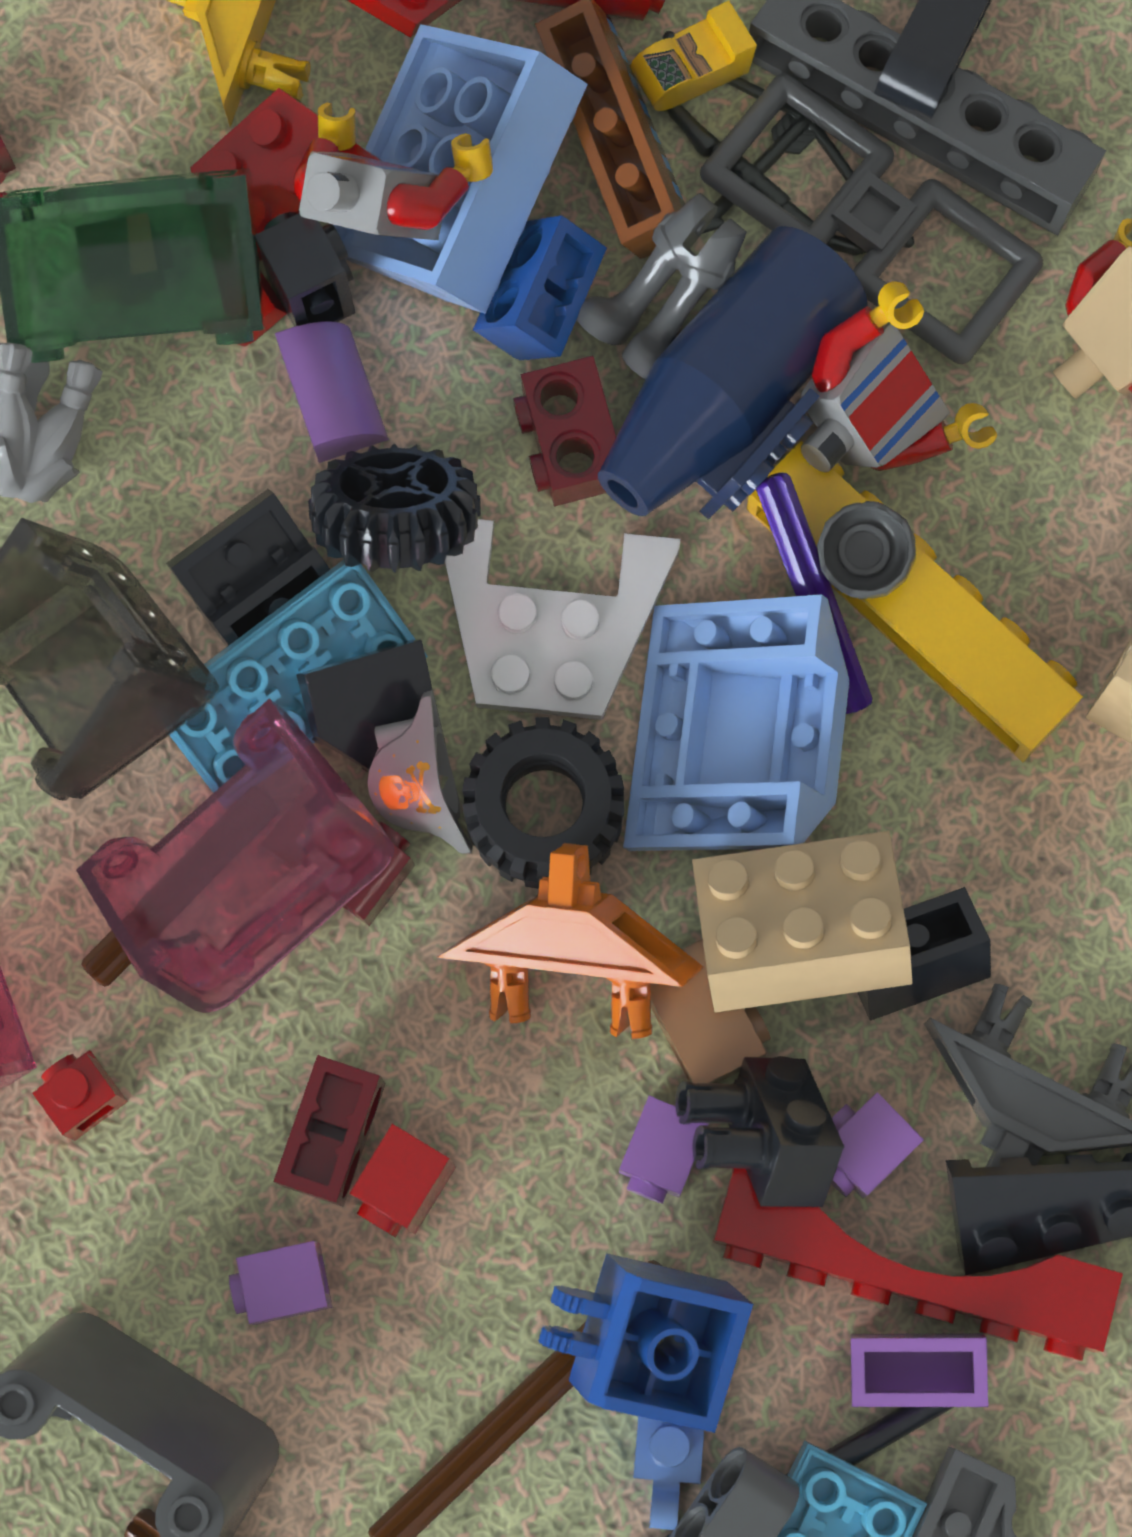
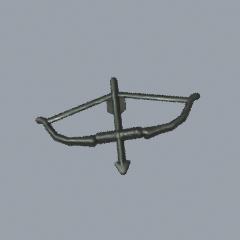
[663,31,915,255]

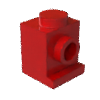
[32,1050,128,1141]

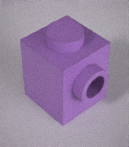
[831,1092,924,1199]

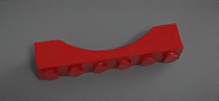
[713,1168,1123,1361]

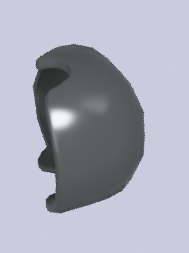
[817,501,916,599]

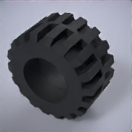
[462,717,624,889]

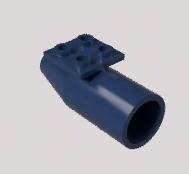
[598,226,868,520]

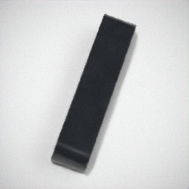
[874,0,992,119]

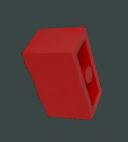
[350,1123,456,1238]

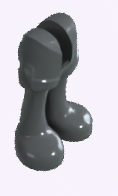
[577,193,747,379]

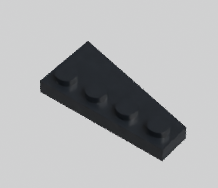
[946,1153,1132,1276]

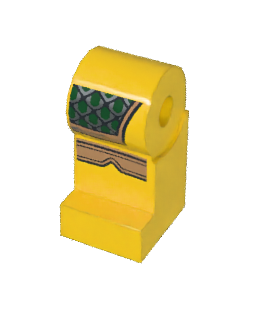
[630,0,757,111]

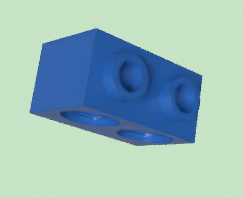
[473,215,607,360]

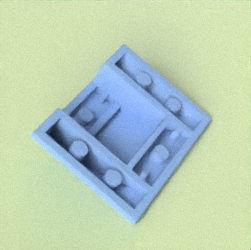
[623,595,849,851]

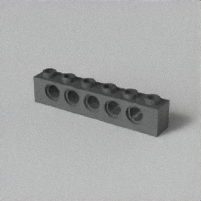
[749,0,1107,236]

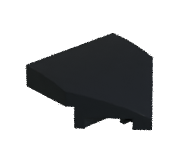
[296,640,432,773]

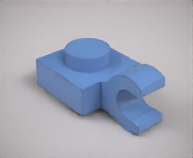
[633,1416,704,1530]

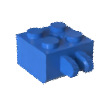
[538,1253,754,1433]

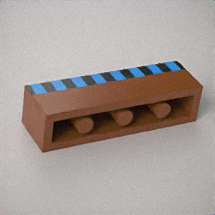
[535,0,685,259]

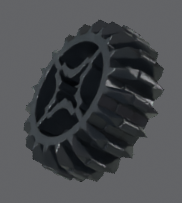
[308,443,481,573]

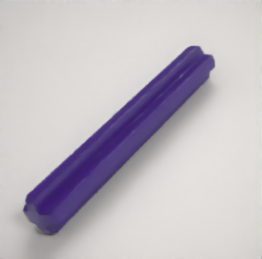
[756,472,873,714]

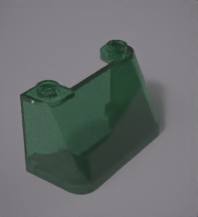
[0,168,265,363]

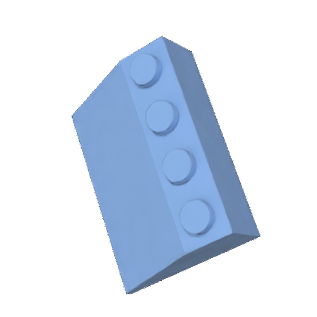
[334,24,588,314]

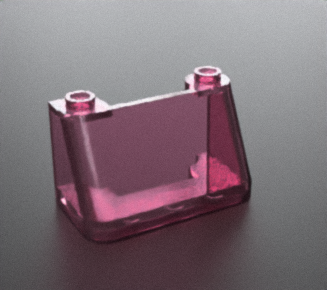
[76,698,394,1013]

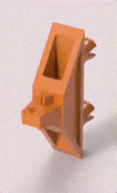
[437,843,704,1039]

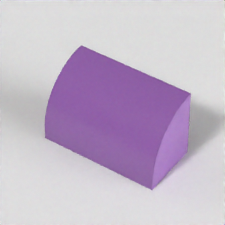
[275,322,389,463]
[851,1333,988,1407]

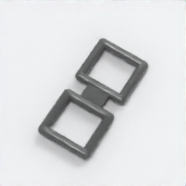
[700,73,1043,364]

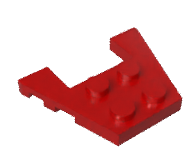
[190,88,382,347]

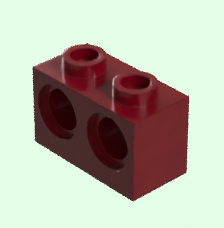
[513,356,616,507]
[273,1055,386,1207]

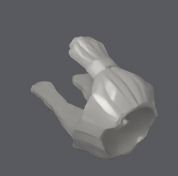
[0,342,103,503]

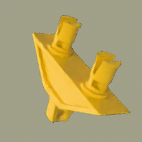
[166,0,311,127]

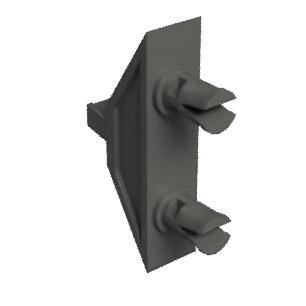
[924,983,1132,1167]

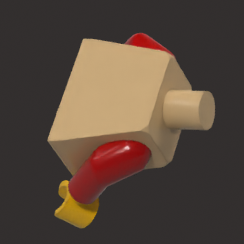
[1053,218,1132,399]

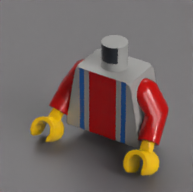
[293,102,493,240]
[801,281,997,472]

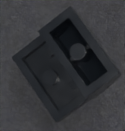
[166,489,330,647]

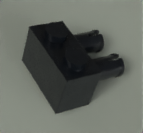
[675,1056,844,1207]

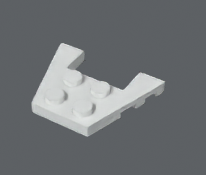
[445,519,681,720]

